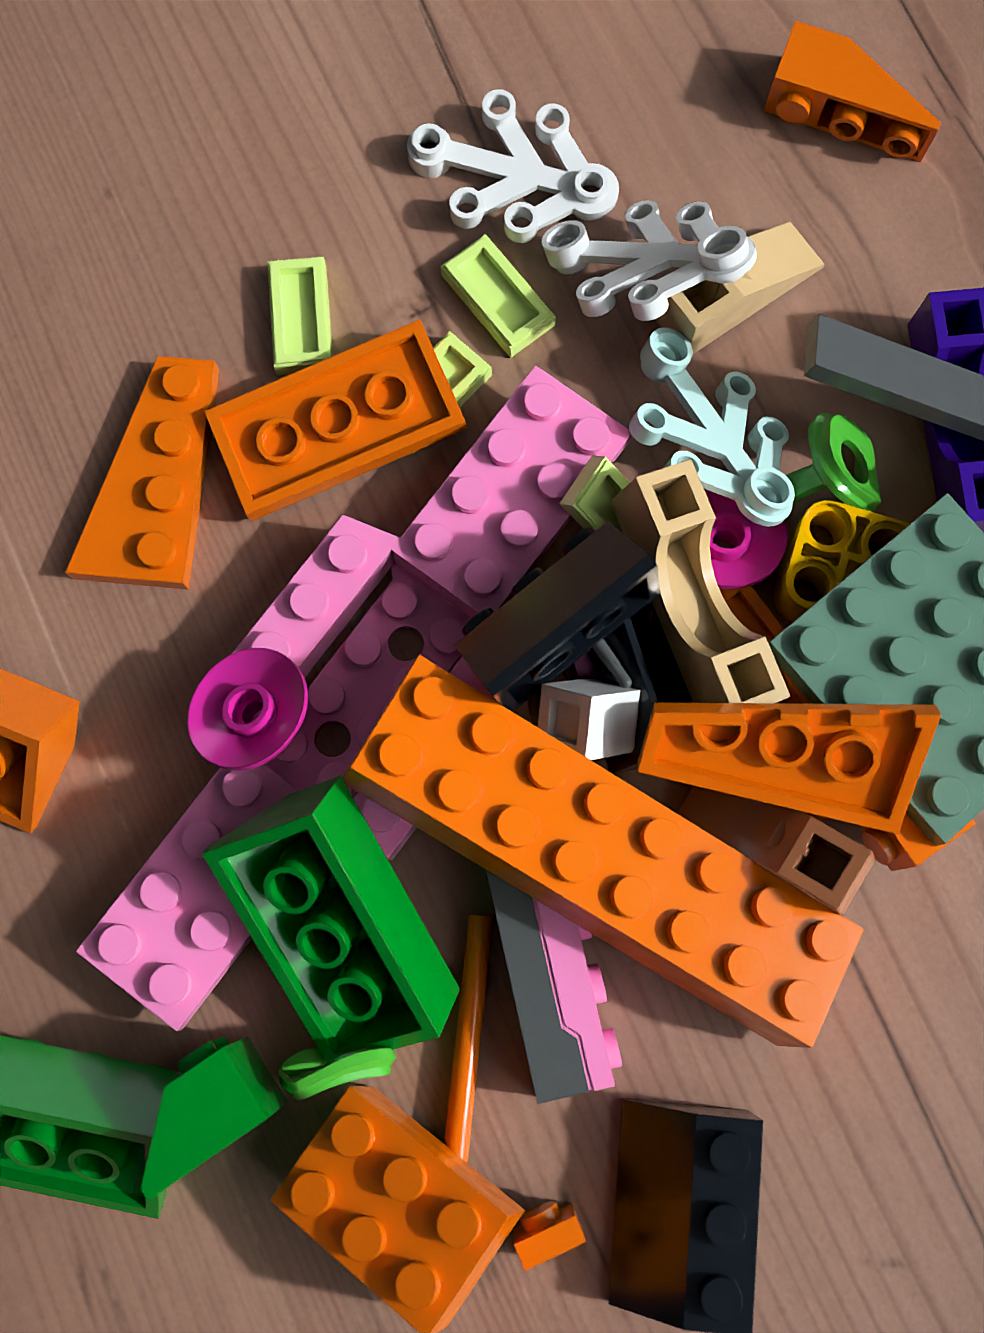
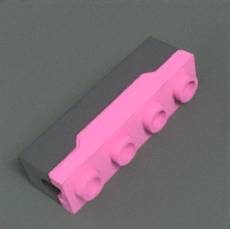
[486,870,622,1104]

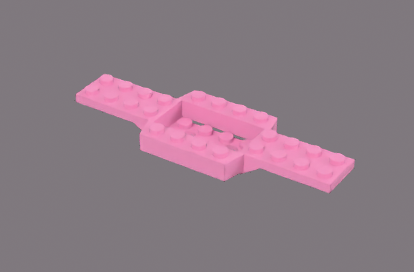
[76,365,632,1031]

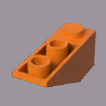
[764,20,941,162]

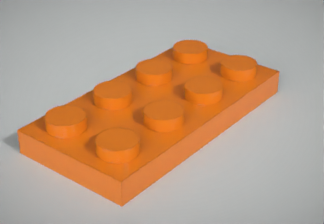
[204,319,467,521]

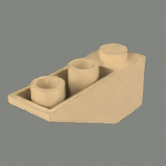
[655,222,824,354]

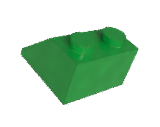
[140,1035,288,1201]

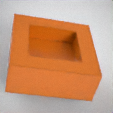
[513,1201,586,1271]

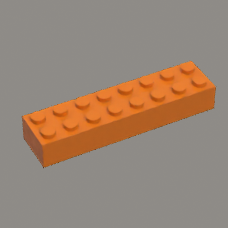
[342,654,864,1048]

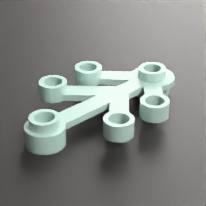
[629,328,795,527]

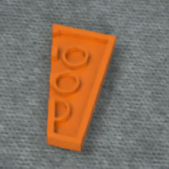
[65,356,220,590]
[638,703,941,834]

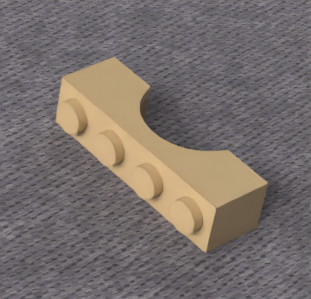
[610,459,791,703]

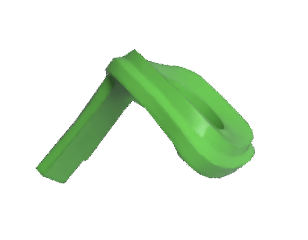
[786,412,882,513]
[278,1047,397,1100]

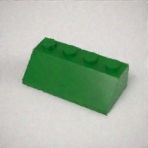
[202,775,460,1062]
[0,1035,182,1219]

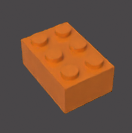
[270,1086,525,1333]

